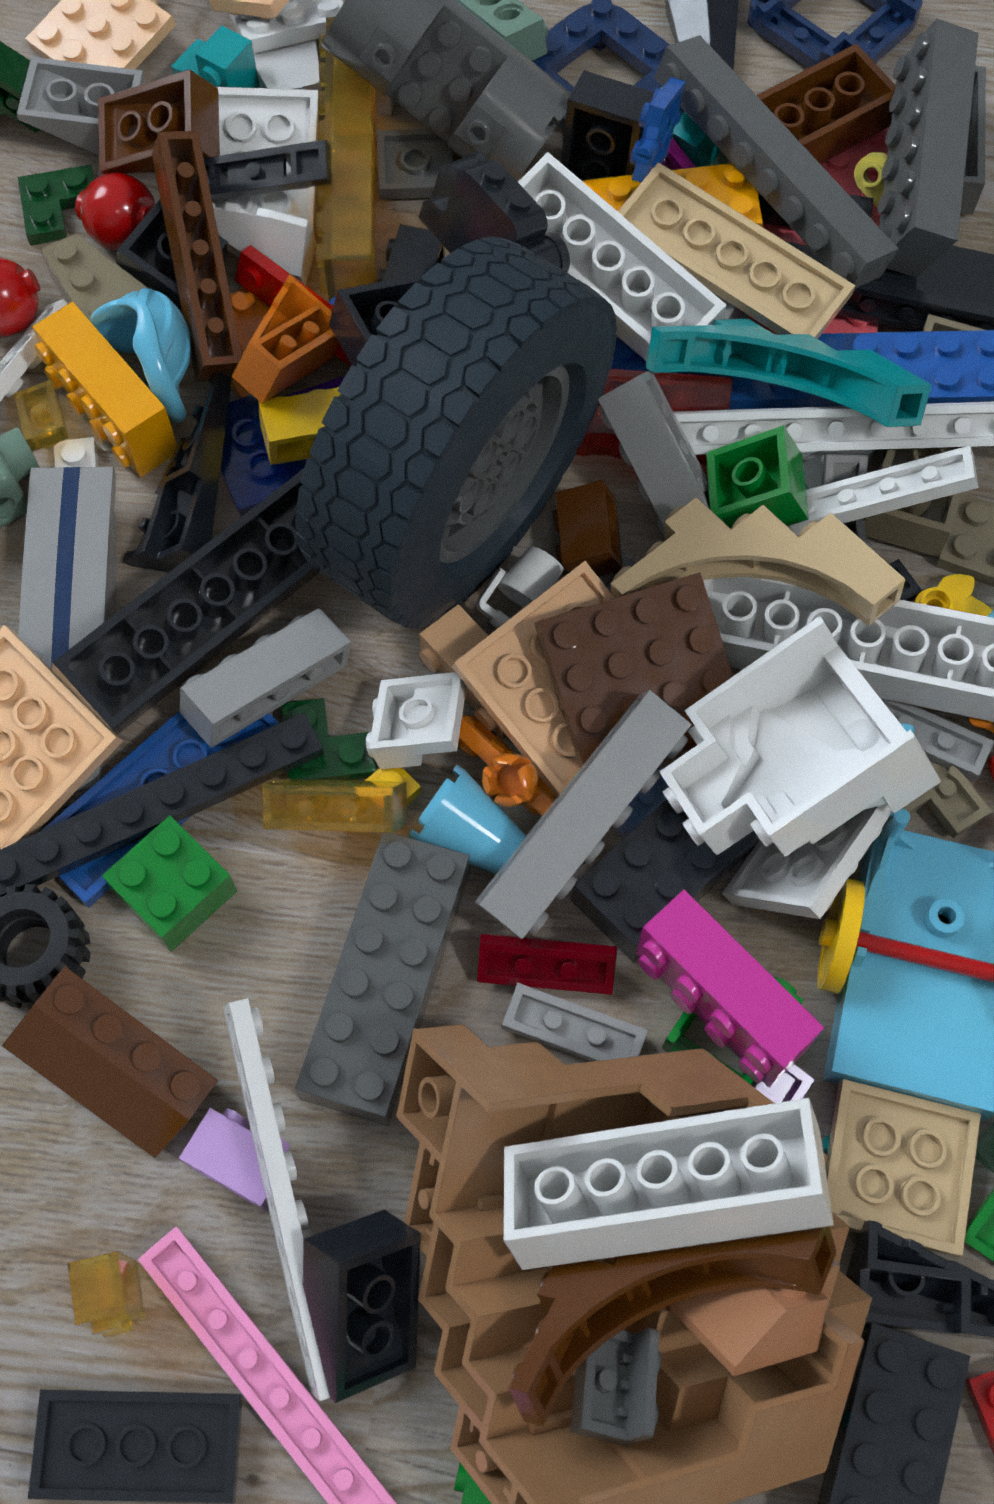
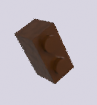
[553,480,623,576]

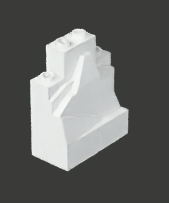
[659,616,941,857]

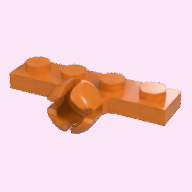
[458,716,557,816]

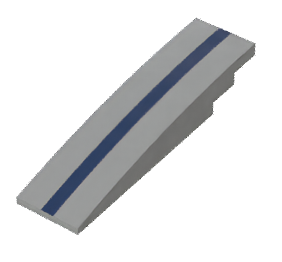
[18,467,118,792]

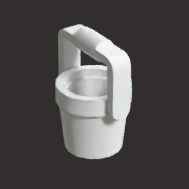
[476,546,564,629]

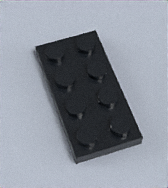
[28,1390,243,1504]

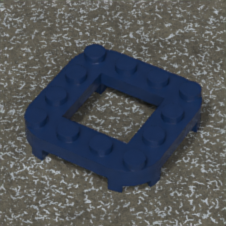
[532,0,670,130]
[747,0,923,68]

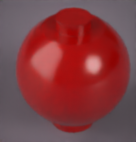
[75,172,156,252]
[0,257,41,337]

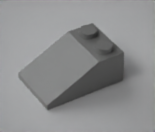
[17,57,145,155]

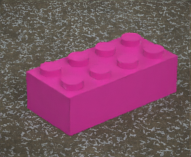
[636,890,824,1088]

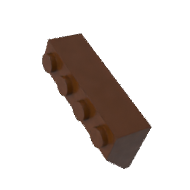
[2,966,218,1158]

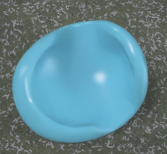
[90,288,191,423]

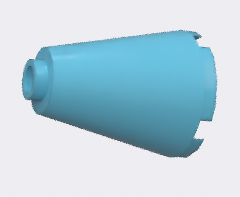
[408,764,526,874]

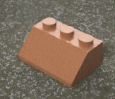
[668,1287,828,1377]

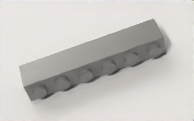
[475,690,692,939]

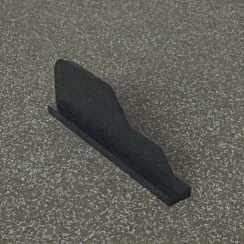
[785,241,994,332]

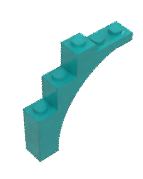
[645,319,932,428]

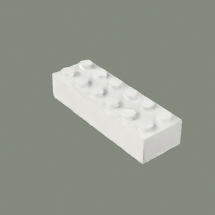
[518,152,726,381]
[504,1098,834,1270]

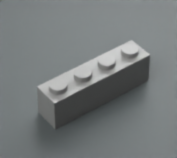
[598,370,710,536]
[179,608,351,748]

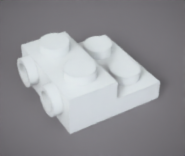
[366,672,467,769]

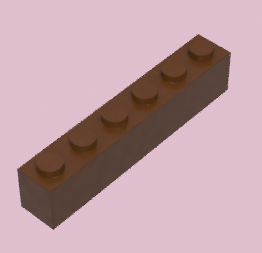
[152,131,242,382]

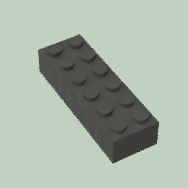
[878,19,979,278]
[295,830,470,1127]

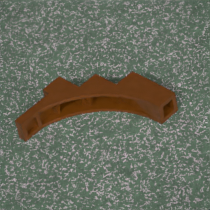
[508,1226,837,1427]

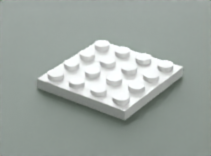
[212,87,320,237]

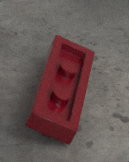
[477,934,617,995]

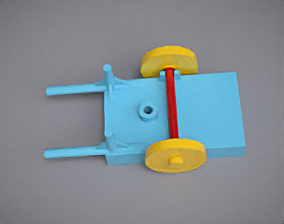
[817,723,994,1121]

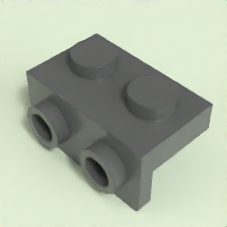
[571,1328,661,1447]

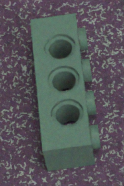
[458,0,548,61]

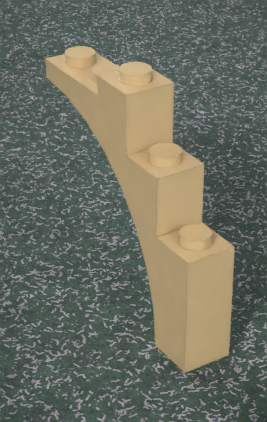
[611,497,905,626]

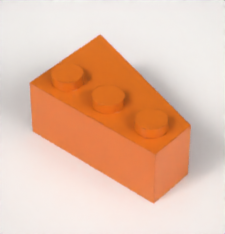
[232,274,339,404]

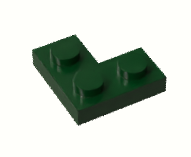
[17,164,95,246]
[282,698,376,788]

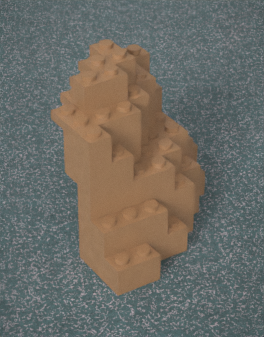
[396,1024,872,1504]

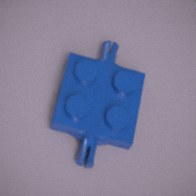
[630,77,686,183]

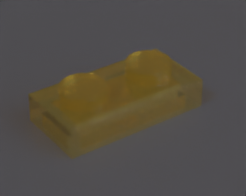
[14,380,70,452]

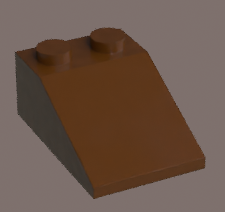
[98,69,220,174]

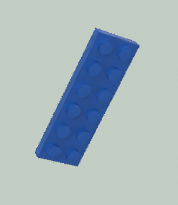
[41,711,280,908]

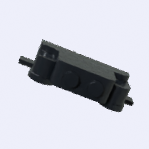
[418,152,570,272]

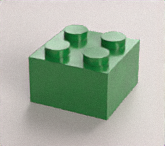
[706,425,809,529]
[102,815,237,952]

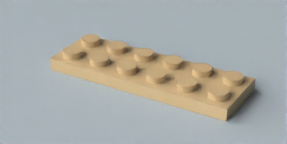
[618,162,855,339]

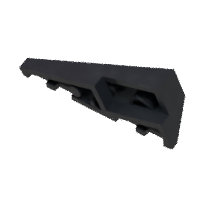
[123,371,232,572]
[846,1220,994,1341]

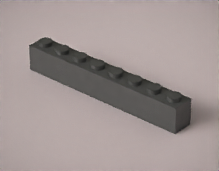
[654,35,899,289]

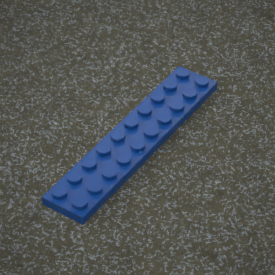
[602,330,994,410]

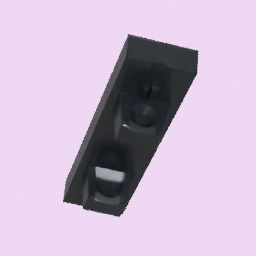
[204,140,332,201]

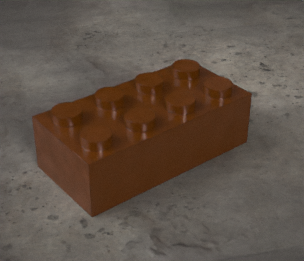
[756,43,896,164]

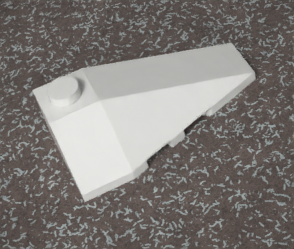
[212,202,317,285]

